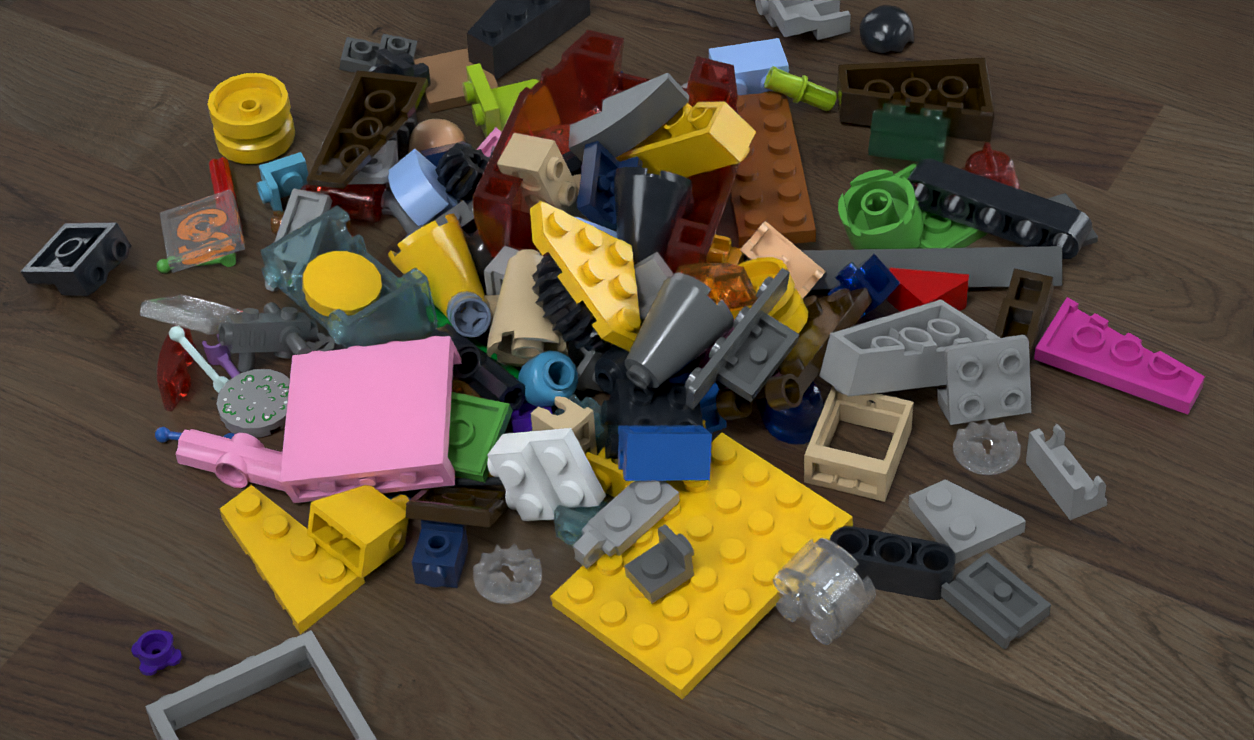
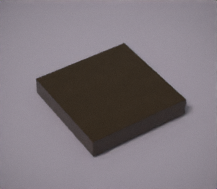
[405,486,508,527]

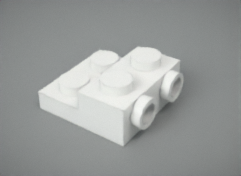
[487,428,606,521]

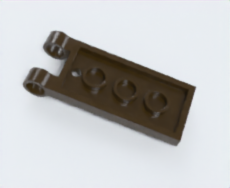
[716,287,873,421]

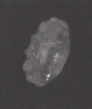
[953,419,1021,475]
[474,543,542,604]

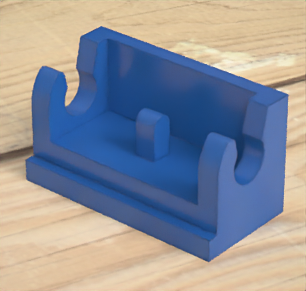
[618,425,712,481]

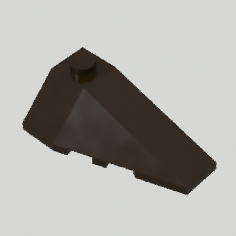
[306,70,428,189]

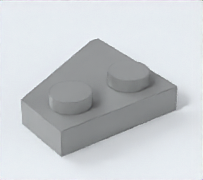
[909,479,1026,564]

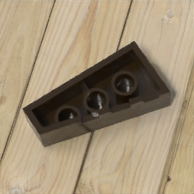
[837,58,994,142]

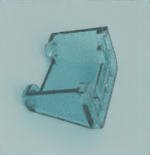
[260,205,438,347]

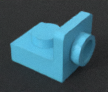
[256,152,311,214]

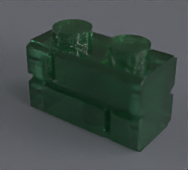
[868,103,951,163]

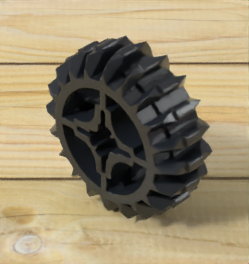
[532,253,612,352]

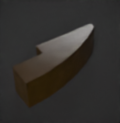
[994,268,1054,363]

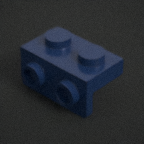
[577,141,643,230]

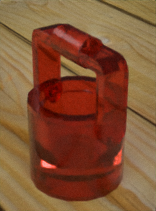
[300,183,386,223]

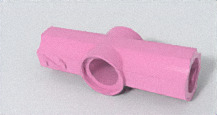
[176,429,286,492]

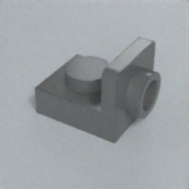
[624,524,694,604]

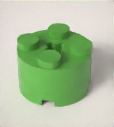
[838,170,924,250]

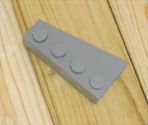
[819,300,1000,397]

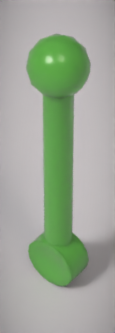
[156,251,236,274]

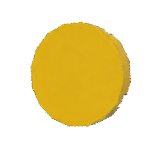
[302,251,382,319]

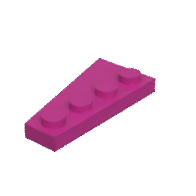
[1034,297,1205,415]

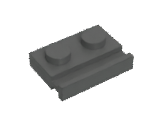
[941,553,1051,650]

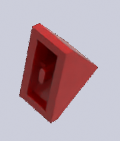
[887,268,969,312]

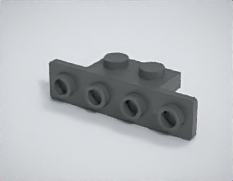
[684,268,799,410]

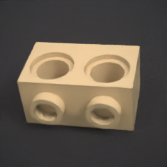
[497,133,578,213]

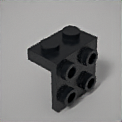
[601,379,704,464]

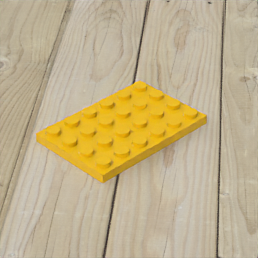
[550,433,853,700]

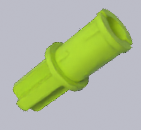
[764,66,837,111]

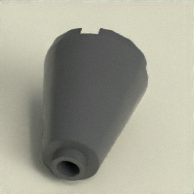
[624,272,734,389]

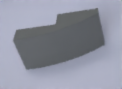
[339,34,417,72]

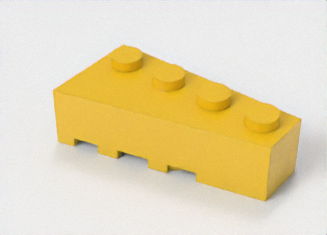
[616,102,756,178]

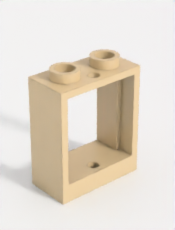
[804,385,914,502]

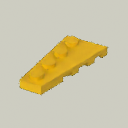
[219,485,365,635]

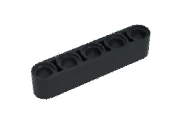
[907,159,1092,259]

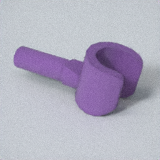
[202,334,240,378]

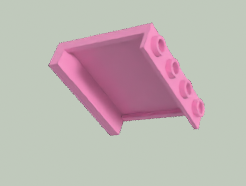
[280,336,461,503]

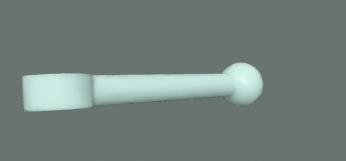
[169,326,229,393]

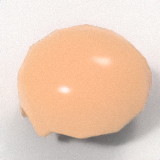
[408,119,466,154]

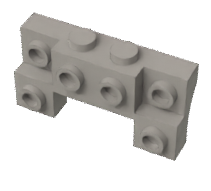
[755,0,851,40]

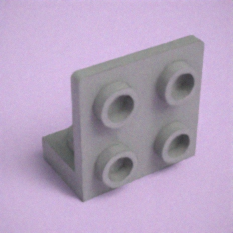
[937,335,1031,425]

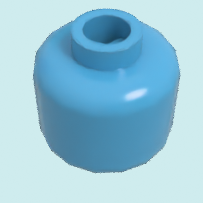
[518,350,578,408]

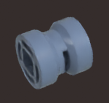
[446,291,491,338]

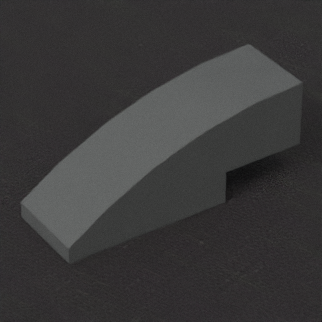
[569,73,689,162]

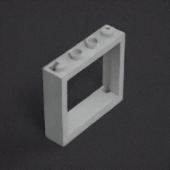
[145,630,377,740]

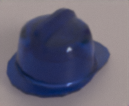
[756,382,825,444]

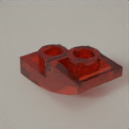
[157,322,196,412]

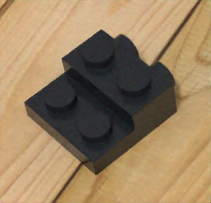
[21,223,132,296]

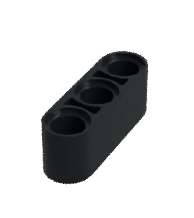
[829,526,956,600]

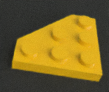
[530,201,641,351]

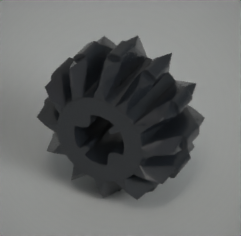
[435,143,502,207]

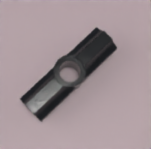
[429,323,526,411]

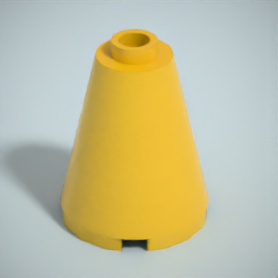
[388,214,485,317]

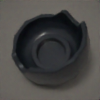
[859,5,915,53]

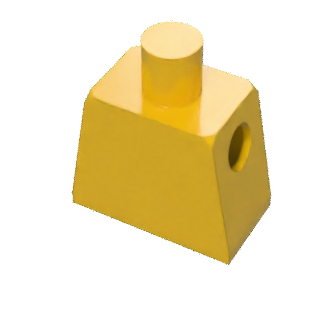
[307,485,410,578]

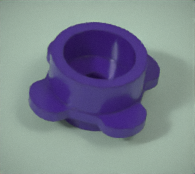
[131,630,182,676]

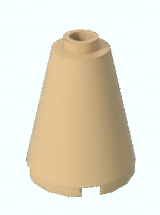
[487,249,569,367]

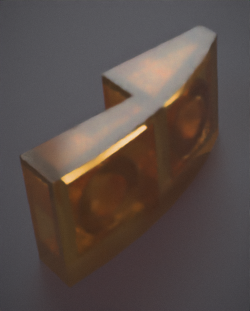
[676,262,758,309]

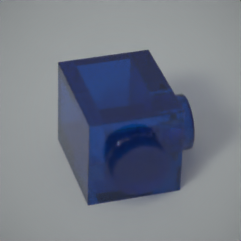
[827,253,900,319]

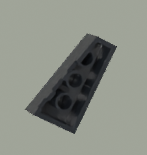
[467,0,590,80]

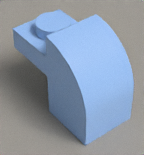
[388,149,461,226]

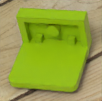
[462,63,557,139]

